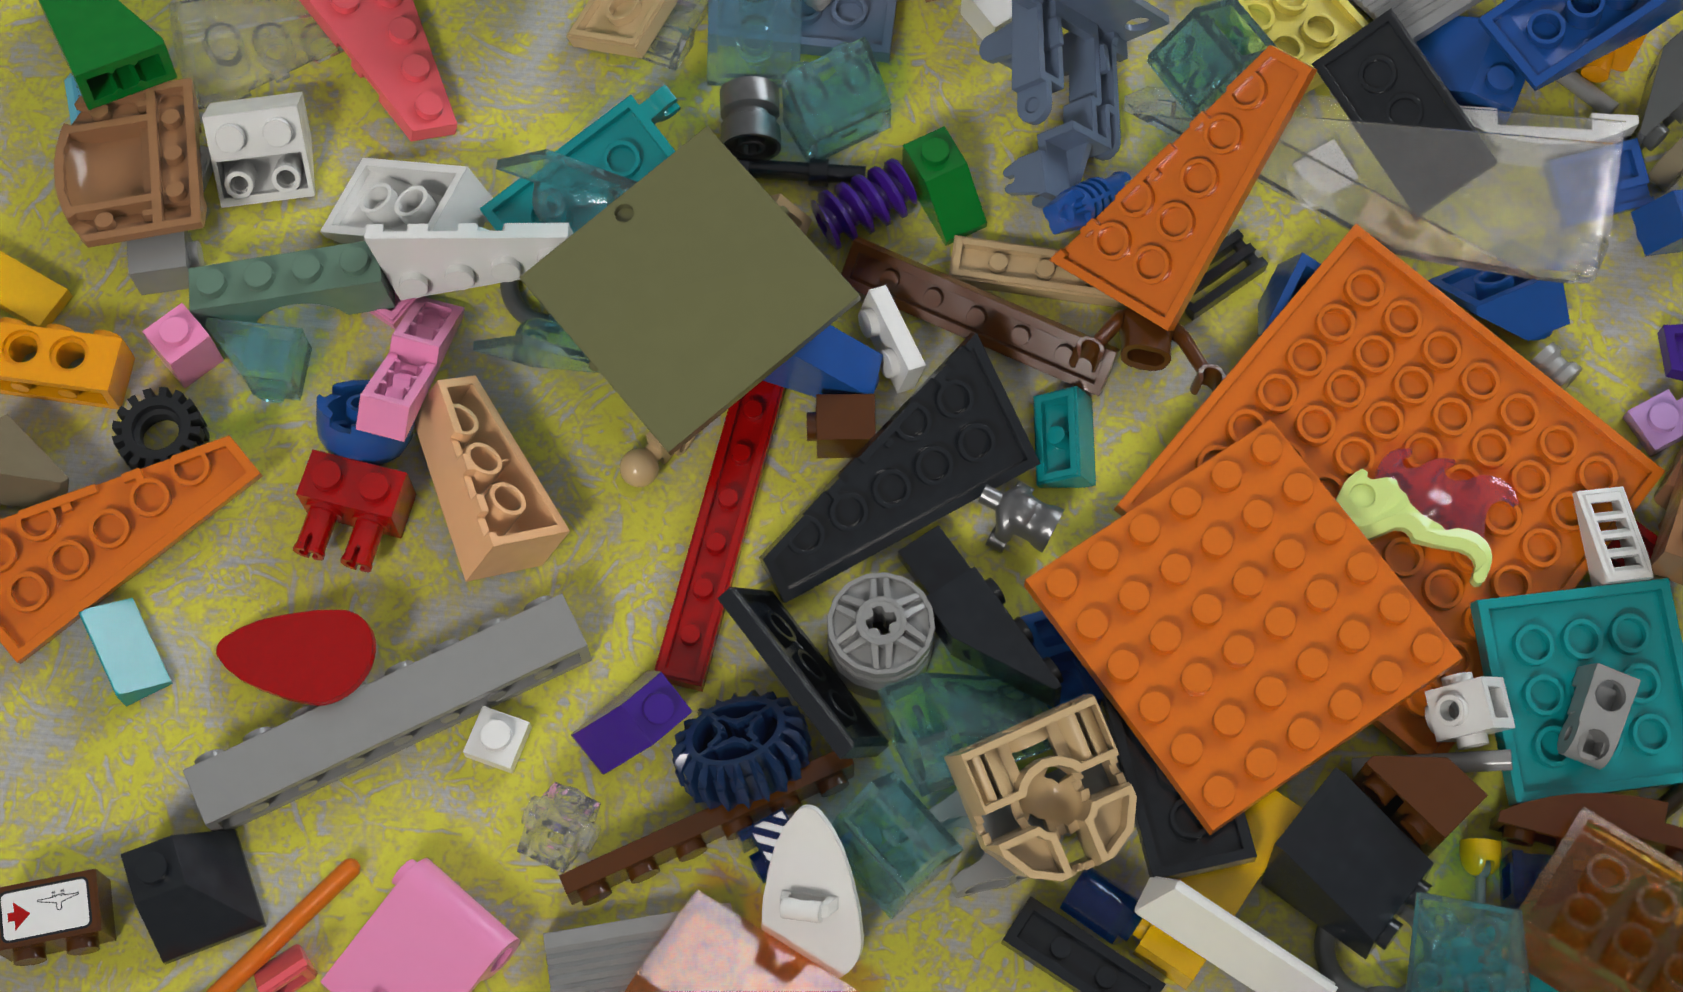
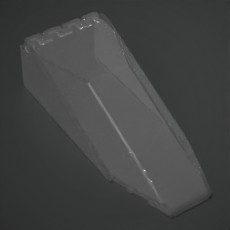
[1124,86,1626,284]

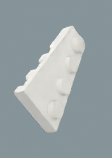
[364,223,574,300]

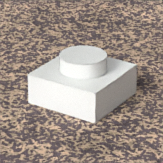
[463,706,532,774]

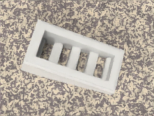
[1572,486,1654,587]

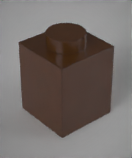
[807,394,876,458]

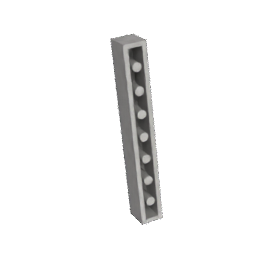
[183,593,592,831]

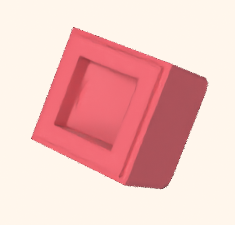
[254,944,318,992]

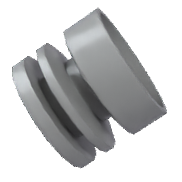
[827,572,935,700]

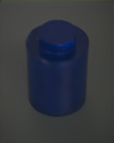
[1059,868,1143,944]

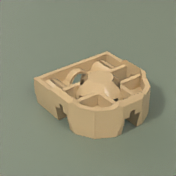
[944,694,1137,881]

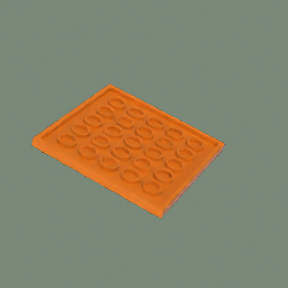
[1024,419,1463,835]

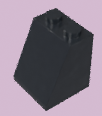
[1261,767,1434,960]

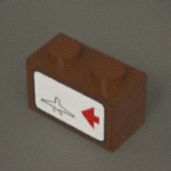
[0,868,116,966]

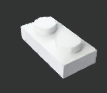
[858,285,926,394]

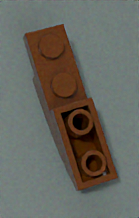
[1489,793,1683,868]

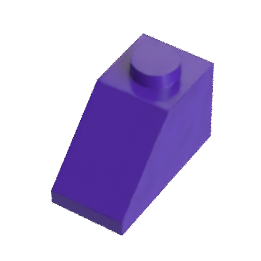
[571,670,693,775]

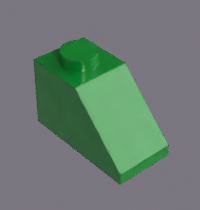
[902,126,987,246]

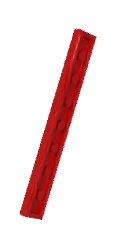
[654,381,786,692]

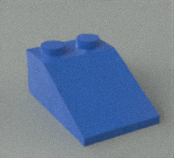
[1416,16,1525,125]

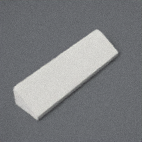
[1135,876,1338,992]

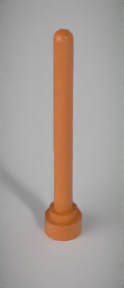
[206,858,360,992]

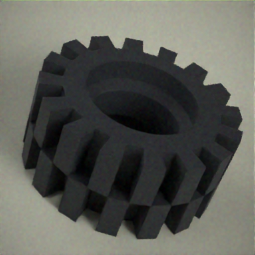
[112,387,210,470]

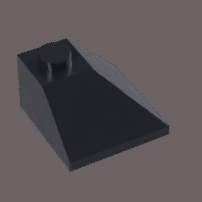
[121,829,266,965]

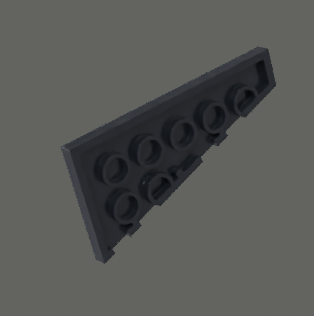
[759,332,1041,603]

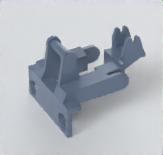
[979,0,1170,208]

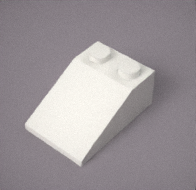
[320,158,493,244]

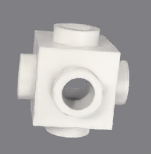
[1424,672,1516,750]

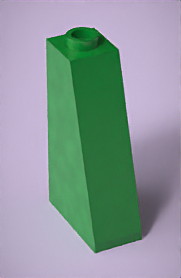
[38,0,178,111]

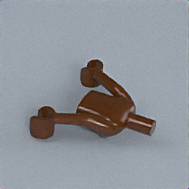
[1069,307,1226,395]

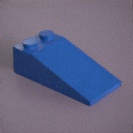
[1478,0,1683,91]

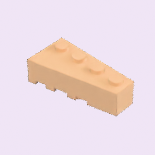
[415,375,570,582]

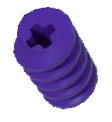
[811,158,917,250]

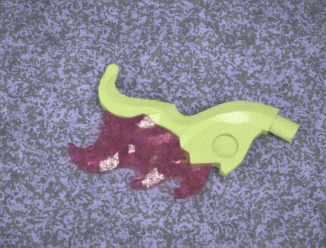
[1335,449,1519,587]

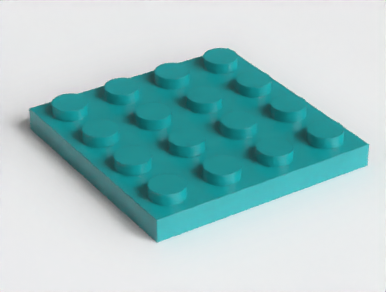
[1470,578,1683,806]

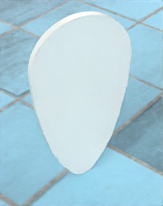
[761,804,864,982]

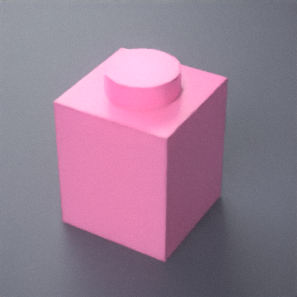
[142,303,224,388]

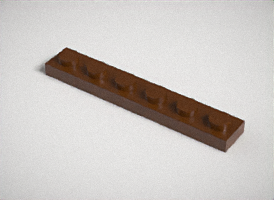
[841,237,1120,396]
[558,751,855,906]

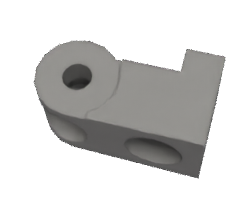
[1557,663,1641,770]

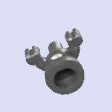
[978,481,1065,553]

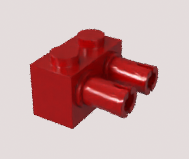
[293,449,417,573]

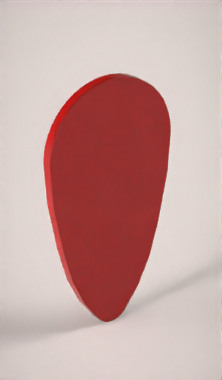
[216,610,376,706]

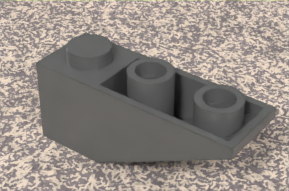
[1630,30,1683,151]

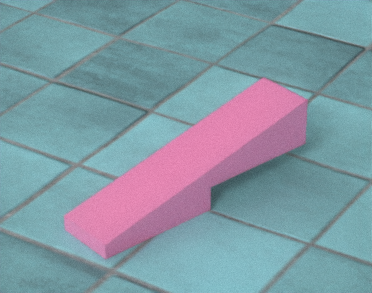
[356,297,465,442]

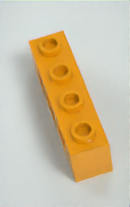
[0,317,135,410]

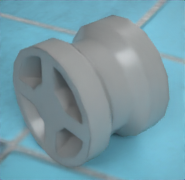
[1530,342,1582,390]

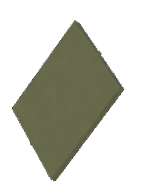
[519,126,861,456]

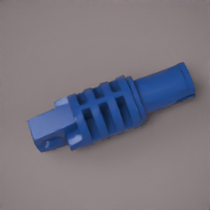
[1042,171,1132,235]

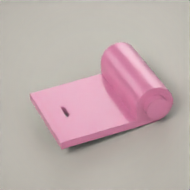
[320,857,520,992]

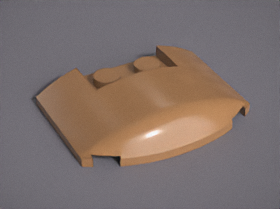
[54,78,207,248]

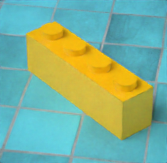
[1132,790,1303,990]

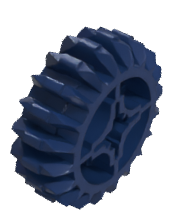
[671,690,812,812]

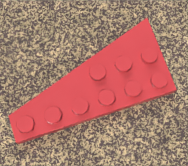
[299,0,457,142]

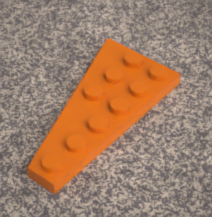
[1049,45,1317,331]
[0,435,263,664]

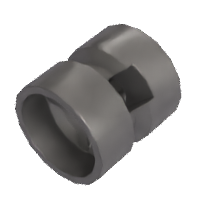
[720,76,781,160]

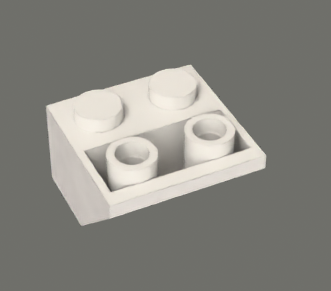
[202,92,316,208]

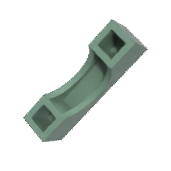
[188,241,395,336]

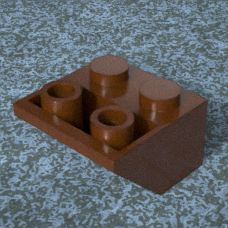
[1352,756,1488,857]

